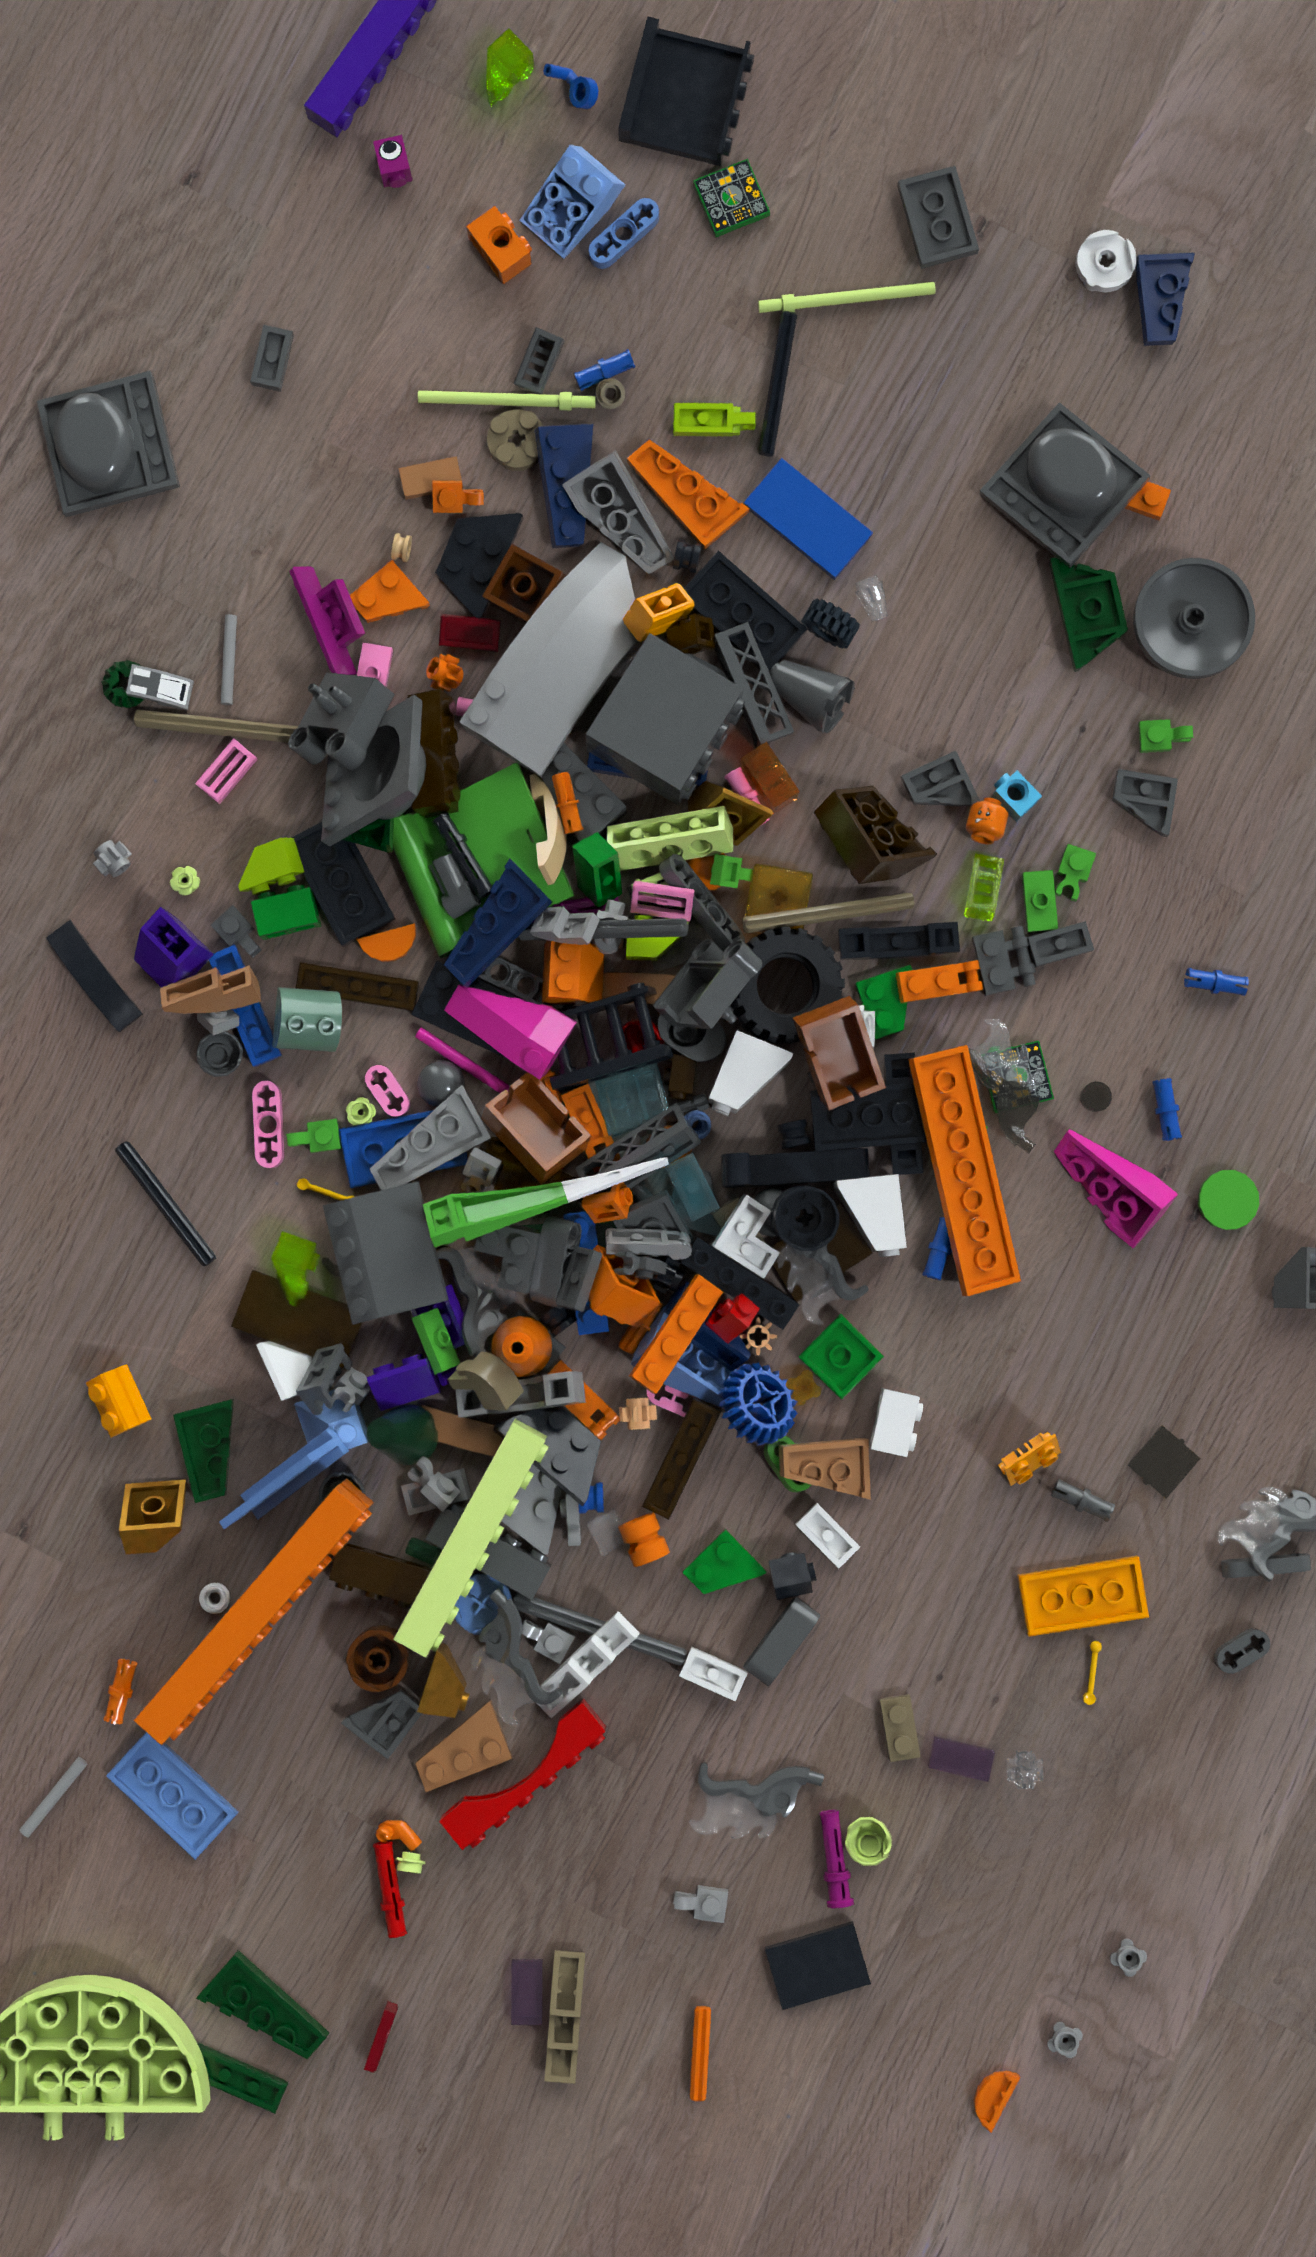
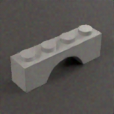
[455,1371,586,1418]

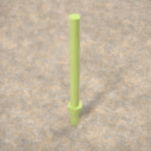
[758,282,935,313]
[418,391,596,411]

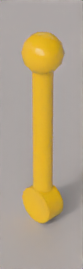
[297,1178,355,1201]
[1083,1641,1102,1705]

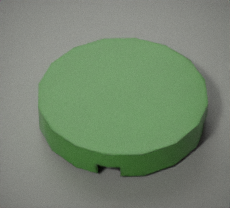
[1198,1170,1259,1230]

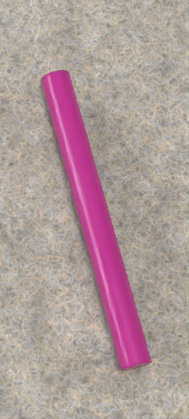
[415,1027,510,1093]

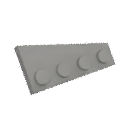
[370,1085,491,1190]

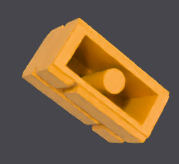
[623,583,695,642]
[86,1364,152,1438]

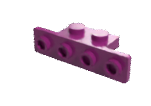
[289,566,366,675]

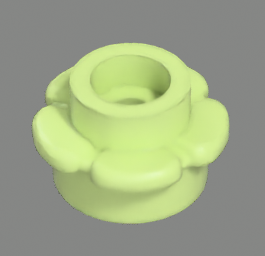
[170,866,200,896]
[346,1097,376,1126]
[395,1852,425,1874]

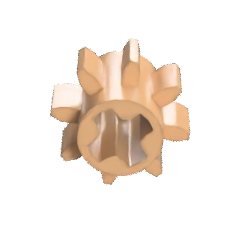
[739,1317,777,1355]
[619,1397,657,1430]

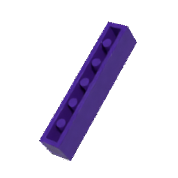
[304,0,436,138]

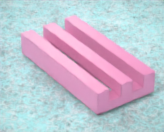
[195,738,258,804]
[630,881,695,922]

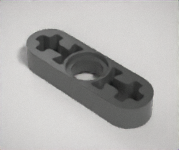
[1221,1553,1311,1578]

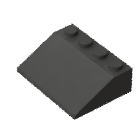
[323,1181,449,1324]

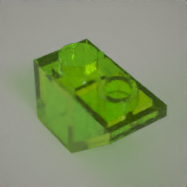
[486,28,535,106]
[271,1231,320,1306]

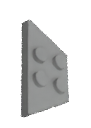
[501,1464,562,1555]

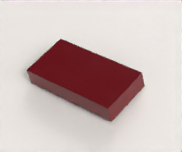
[439,614,501,652]
[364,2001,399,2073]

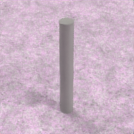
[220,614,237,705]
[19,1757,87,1837]

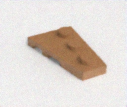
[779,1438,871,1500]
[415,1699,513,1792]

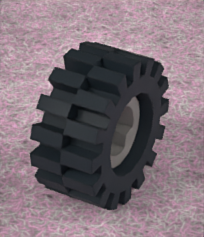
[801,598,860,649]

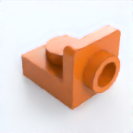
[581,1182,633,1223]

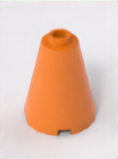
[491,1316,552,1377]

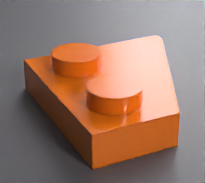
[350,560,430,623]

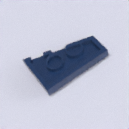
[1135,253,1195,346]

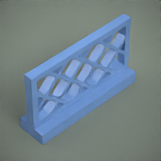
[219,1427,349,1529]

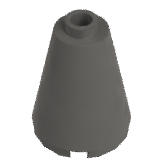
[770,660,855,733]

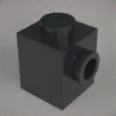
[769,1552,817,1600]

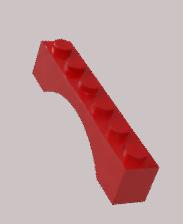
[439,1698,607,1850]

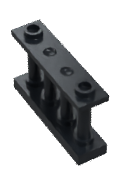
[550,983,674,1092]

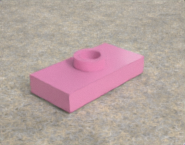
[357,643,393,687]

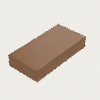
[399,456,463,500]

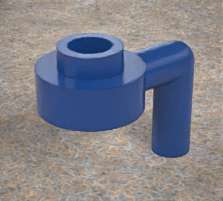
[543,64,598,109]

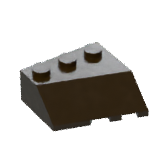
[814,785,937,884]

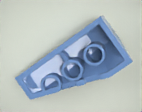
[631,1305,731,1406]

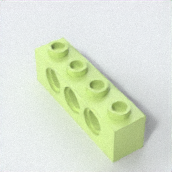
[607,806,733,871]

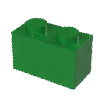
[572,832,623,908]
[251,885,321,940]

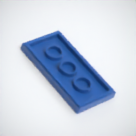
[744,458,873,580]
[339,1110,468,1189]

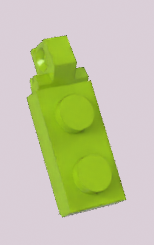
[673,403,756,437]

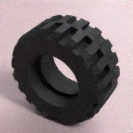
[731,927,845,1044]

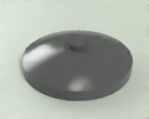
[1133,558,1255,679]

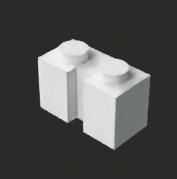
[869,1388,923,1457]

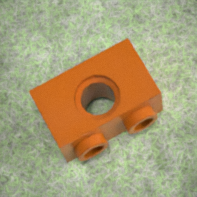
[466,206,532,284]

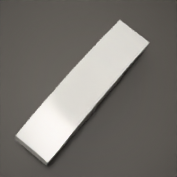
[538,1611,640,1718]

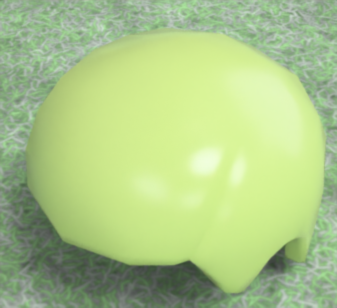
[845,1817,892,1866]

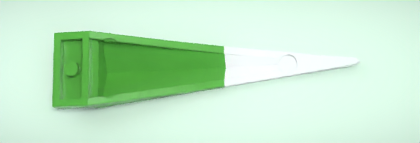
[423,1157,669,1247]

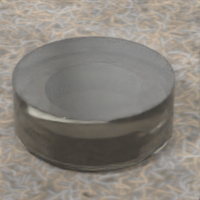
[1080,1081,1112,1112]

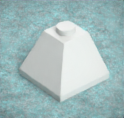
[257,1341,313,1401]

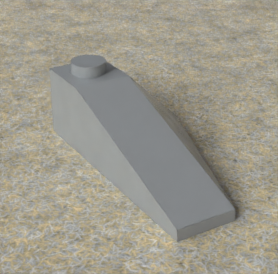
[562,450,674,574]

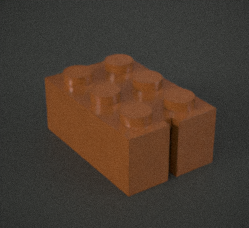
[792,996,886,1110]
[481,1072,591,1185]

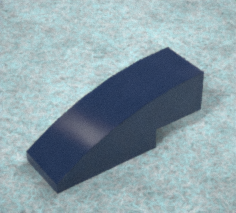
[664,1281,751,1372]

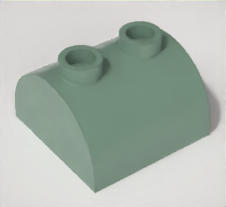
[272,987,342,1052]

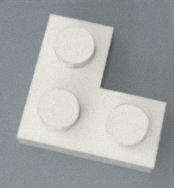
[712,1194,780,1278]

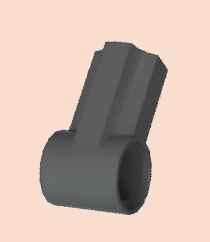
[429,854,481,919]

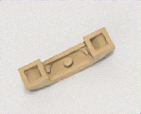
[530,774,567,885]

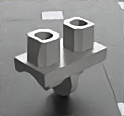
[594,900,628,954]

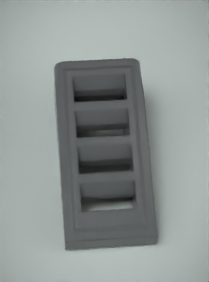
[514,327,565,394]

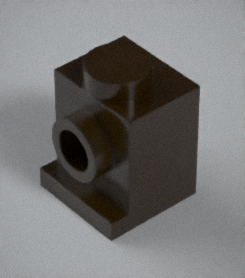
[666,614,716,655]
[663,1054,697,1100]

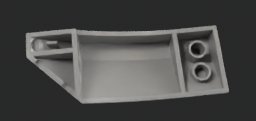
[459,542,637,777]

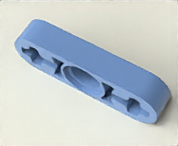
[589,198,659,269]

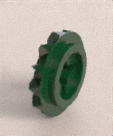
[101,659,144,708]

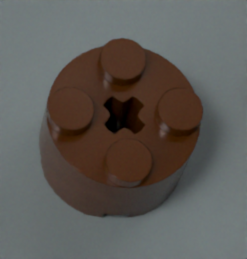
[346,1625,412,1692]

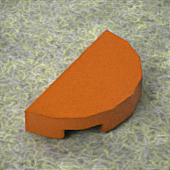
[357,923,416,962]
[974,2071,1020,2133]

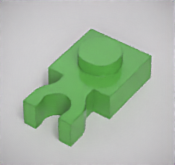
[1055,844,1096,902]

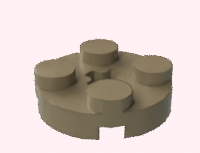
[487,409,543,471]

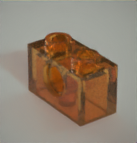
[741,742,800,814]

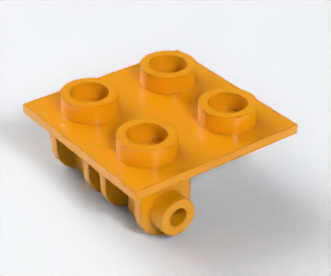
[997,1432,1061,1486]

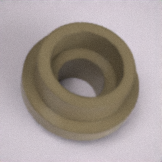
[595,378,625,409]

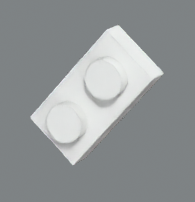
[795,1503,860,1568]
[679,1646,748,1701]

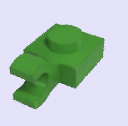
[1139,719,1193,753]
[710,854,754,888]
[286,1119,342,1153]

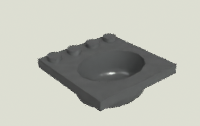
[37,371,180,517]
[980,402,1150,568]
[321,695,426,846]

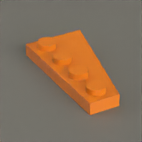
[627,439,750,550]

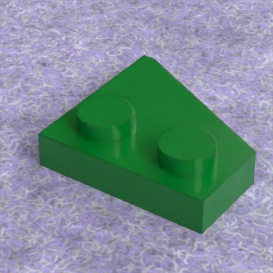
[855,965,912,1040]
[682,1528,767,1594]

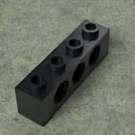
[681,1238,800,1330]

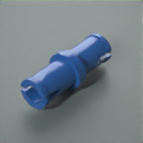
[574,349,635,391]
[1184,968,1249,996]
[1152,1078,1182,1141]
[922,1217,952,1281]

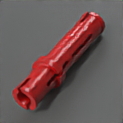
[373,1840,408,1938]

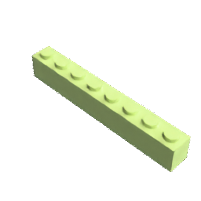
[393,1419,549,1658]

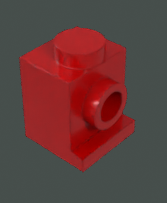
[705,1293,760,1344]

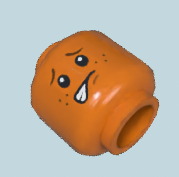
[966,797,1008,845]

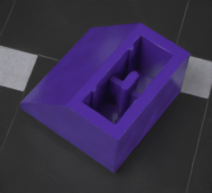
[134,907,214,988]
[366,1353,442,1411]

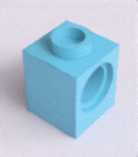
[992,770,1042,822]

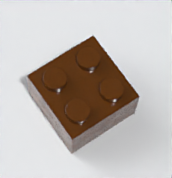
[482,544,566,624]

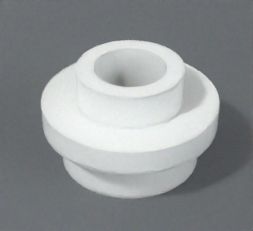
[199,1583,230,1614]

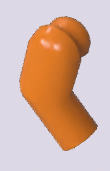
[376,1820,422,1852]

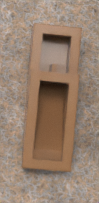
[160,966,261,1013]

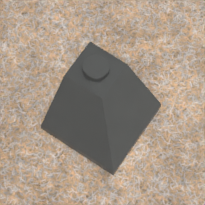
[1272,1247,1316,1309]

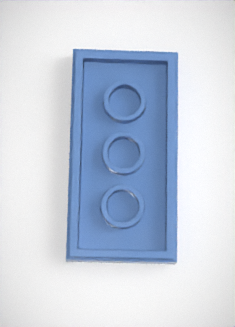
[106,1732,238,1860]

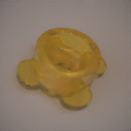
[786,1370,821,1405]

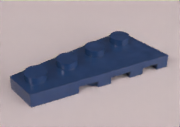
[534,424,593,549]
[444,858,552,988]

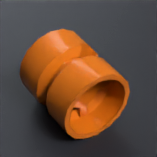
[618,1512,670,1567]

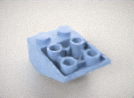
[519,145,625,258]

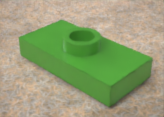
[1022,870,1058,933]
[412,1308,460,1375]

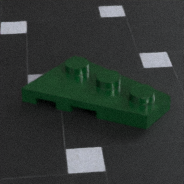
[173,1399,234,1503]

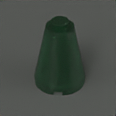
[367,1404,438,1465]

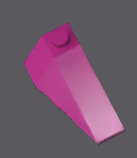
[444,984,577,1079]
[1054,1129,1178,1248]

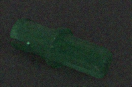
[405,1537,442,1569]

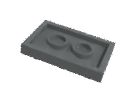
[897,166,979,269]

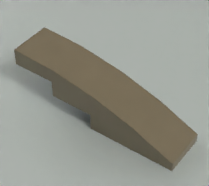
[544,1950,585,2084]

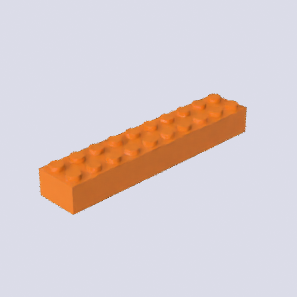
[134,1478,374,1745]

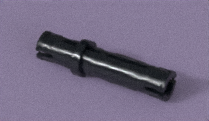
[432,812,492,899]

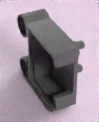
[288,672,395,771]
[653,939,763,1029]

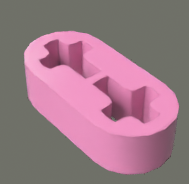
[365,1065,410,1117]
[646,1385,701,1417]

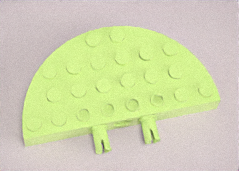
[0,1975,211,2141]

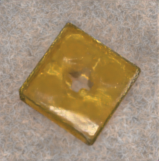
[745,863,813,930]

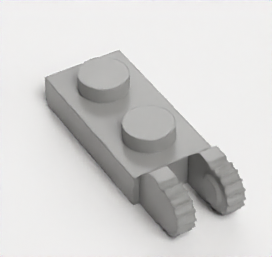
[605,1228,692,1260]

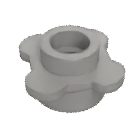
[1110,1939,1147,1977]
[1047,2022,1083,2058]

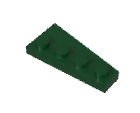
[196,1950,330,2059]

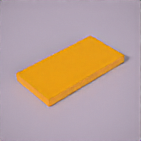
[1017,1556,1149,1637]

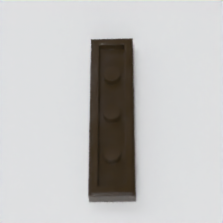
[295,962,419,1012]
[642,1397,722,1520]

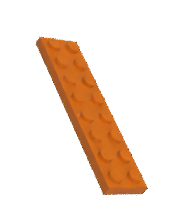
[908,1045,1021,1296]

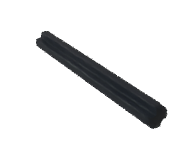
[758,311,797,457]
[115,1141,216,1266]

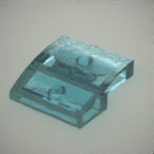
[595,1063,671,1137]

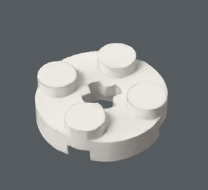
[1076,230,1137,292]

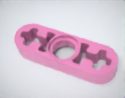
[252,1081,284,1169]

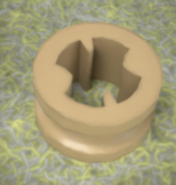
[391,533,412,563]

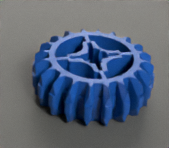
[718,1362,798,1446]

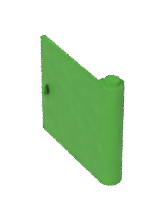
[393,763,574,958]

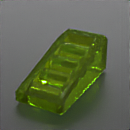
[964,853,1005,921]

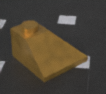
[688,781,773,846]
[119,1479,187,1555]
[417,1643,470,1718]

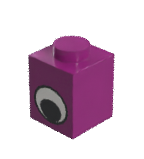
[373,134,413,188]

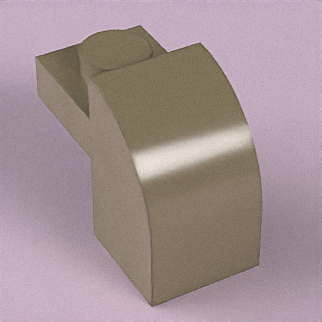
[448,1351,524,1410]

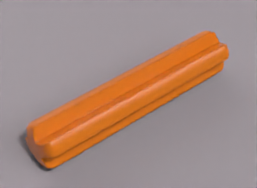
[690,2006,711,2101]

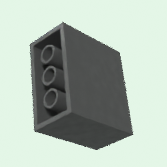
[586,633,745,806]

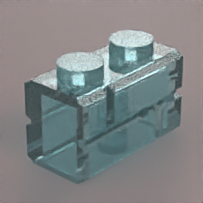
[665,1153,720,1223]

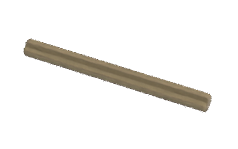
[134,710,298,743]
[742,893,915,933]

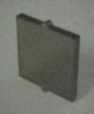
[1127,1425,1201,1499]

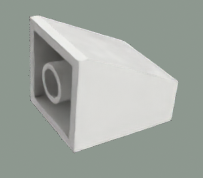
[708,1030,793,1116]
[833,1174,907,1257]

